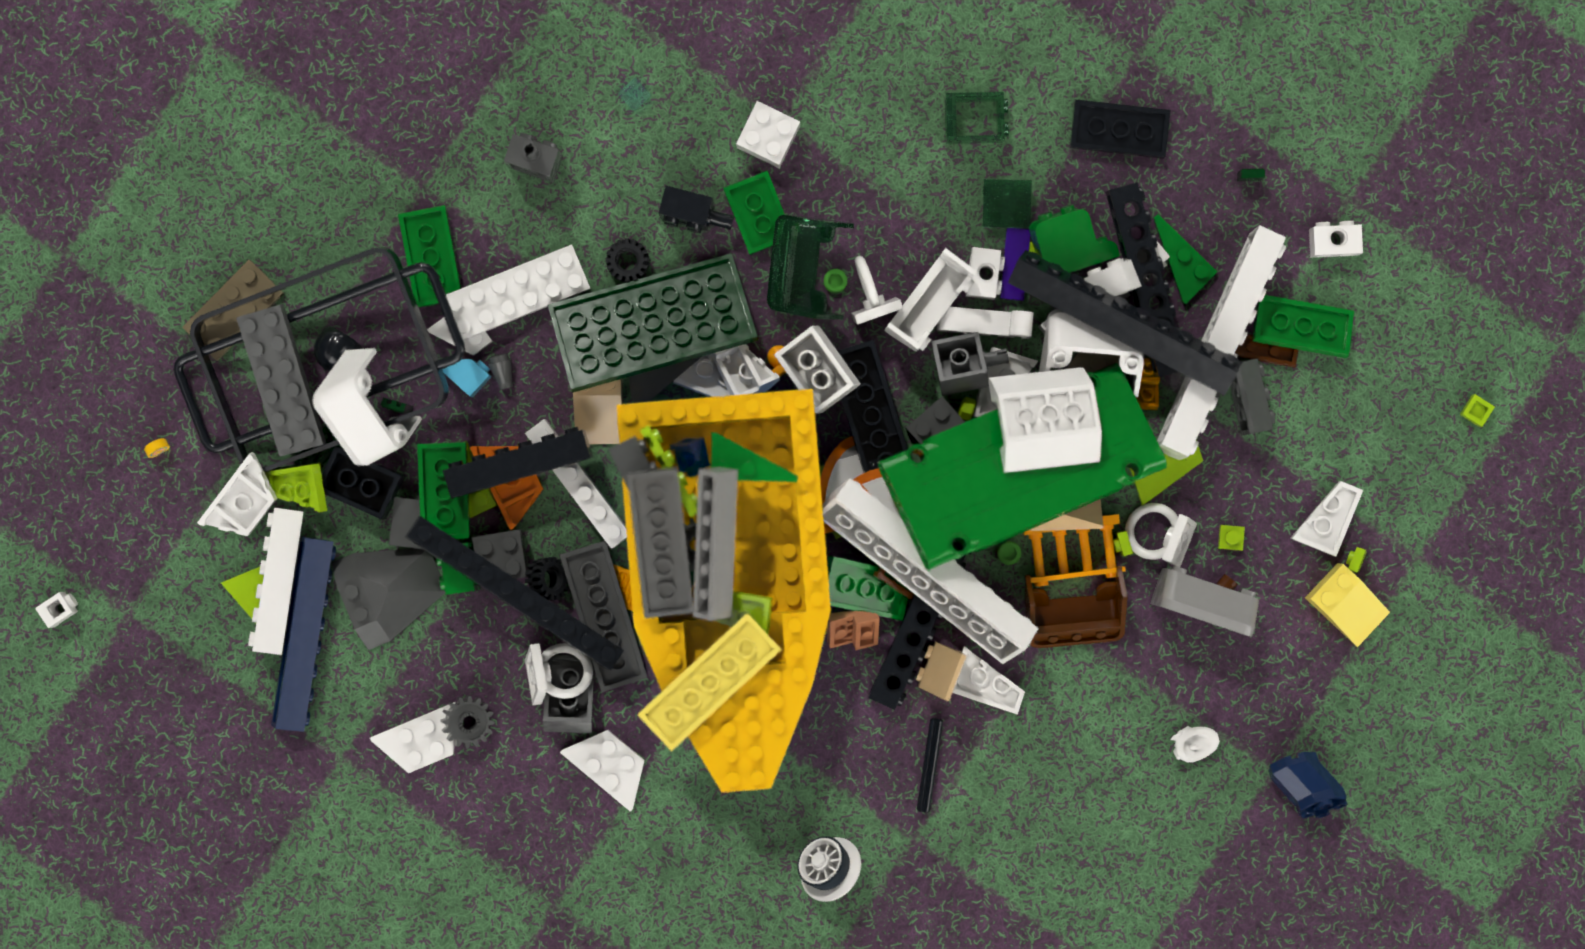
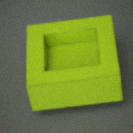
[1460,394,1495,427]
[1218,525,1245,551]
[1113,531,1133,556]
[1346,547,1367,574]

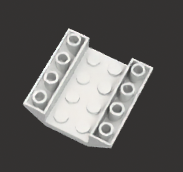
[988,367,1102,473]

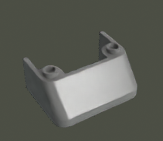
[1150,565,1259,637]

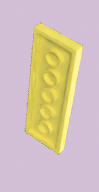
[638,613,781,751]

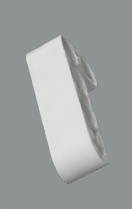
[936,307,1034,339]

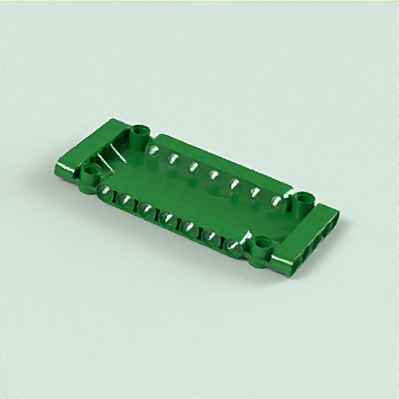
[878,363,1167,570]

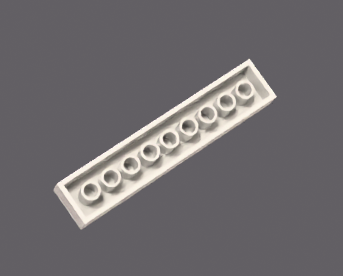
[1157,225,1286,460]
[822,478,1038,664]

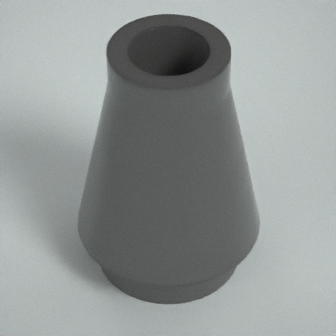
[488,353,513,389]

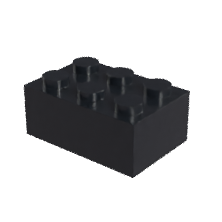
[322,446,405,519]

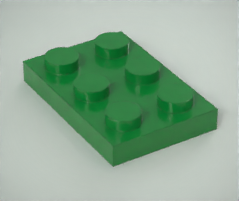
[723,170,794,255]

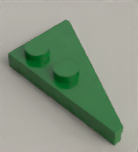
[1153,214,1217,305]
[711,432,798,482]

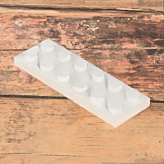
[446,245,590,341]

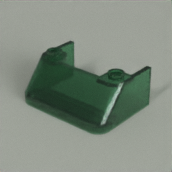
[767,215,854,320]

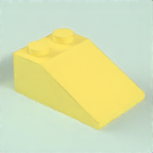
[1305,563,1390,647]

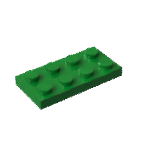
[398,205,461,308]
[1252,295,1354,358]
[417,442,470,539]
[827,555,909,621]

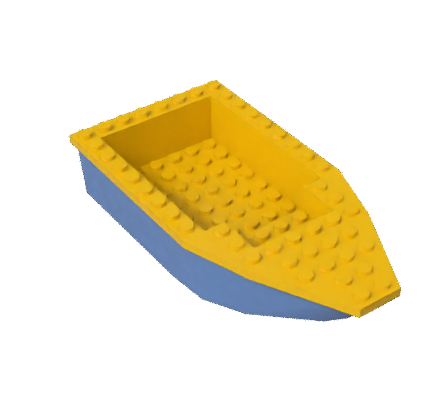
[616,389,831,792]

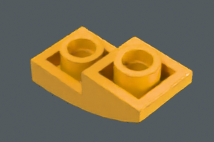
[1136,358,1160,410]

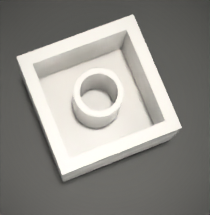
[736,101,800,169]

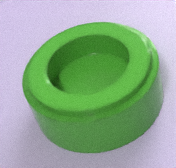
[824,269,847,293]
[997,541,1021,565]

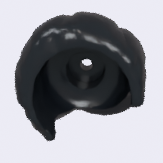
[314,326,362,371]

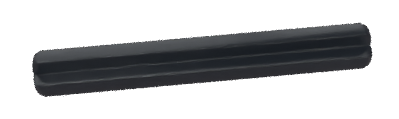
[917,718,943,813]

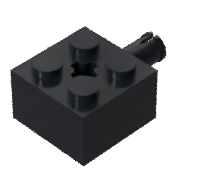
[658,185,734,233]

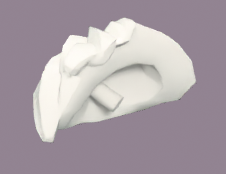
[1170,726,1220,762]

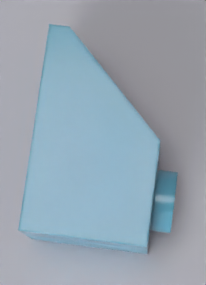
[442,359,492,398]

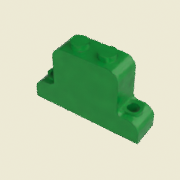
[1029,205,1120,273]

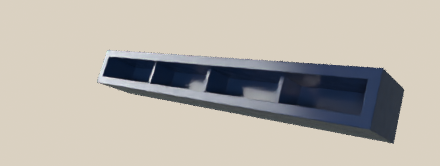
[271,536,336,732]

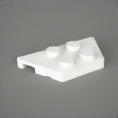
[197,452,278,536]
[370,702,456,773]
[560,730,645,812]

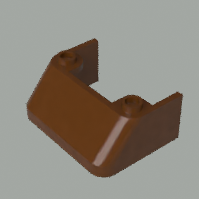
[1025,566,1128,648]

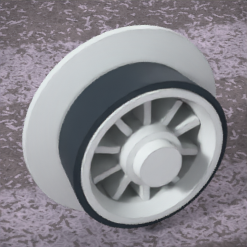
[797,836,861,902]

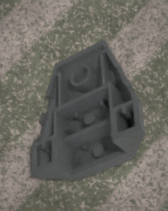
[332,548,445,650]

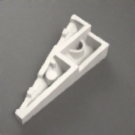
[711,344,780,395]

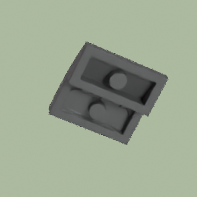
[389,497,422,549]

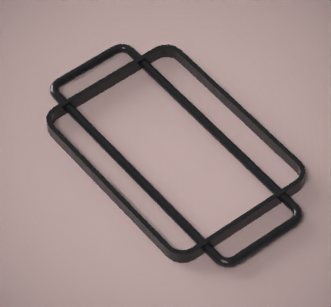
[173,247,465,472]

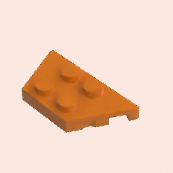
[470,446,544,530]

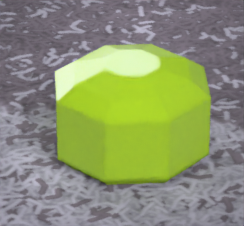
[958,397,976,421]

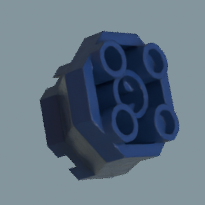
[1268,752,1348,819]

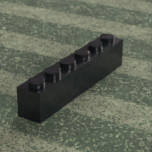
[443,427,593,498]

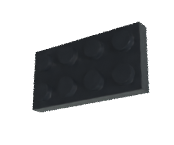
[1070,100,1171,159]

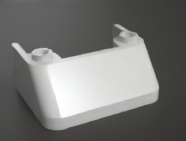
[884,248,977,352]
[1039,309,1144,397]
[313,348,422,466]

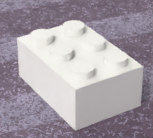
[774,326,861,414]

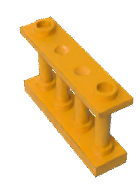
[1022,514,1126,587]

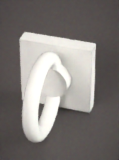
[851,256,903,324]
[1125,503,1197,567]
[525,643,593,705]

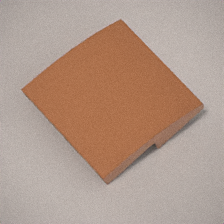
[827,611,879,650]

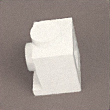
[35,592,78,628]

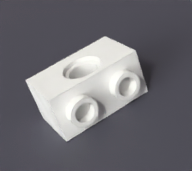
[1309,221,1363,258]
[966,247,1005,300]

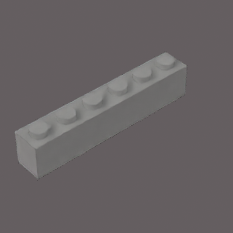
[693,467,738,621]

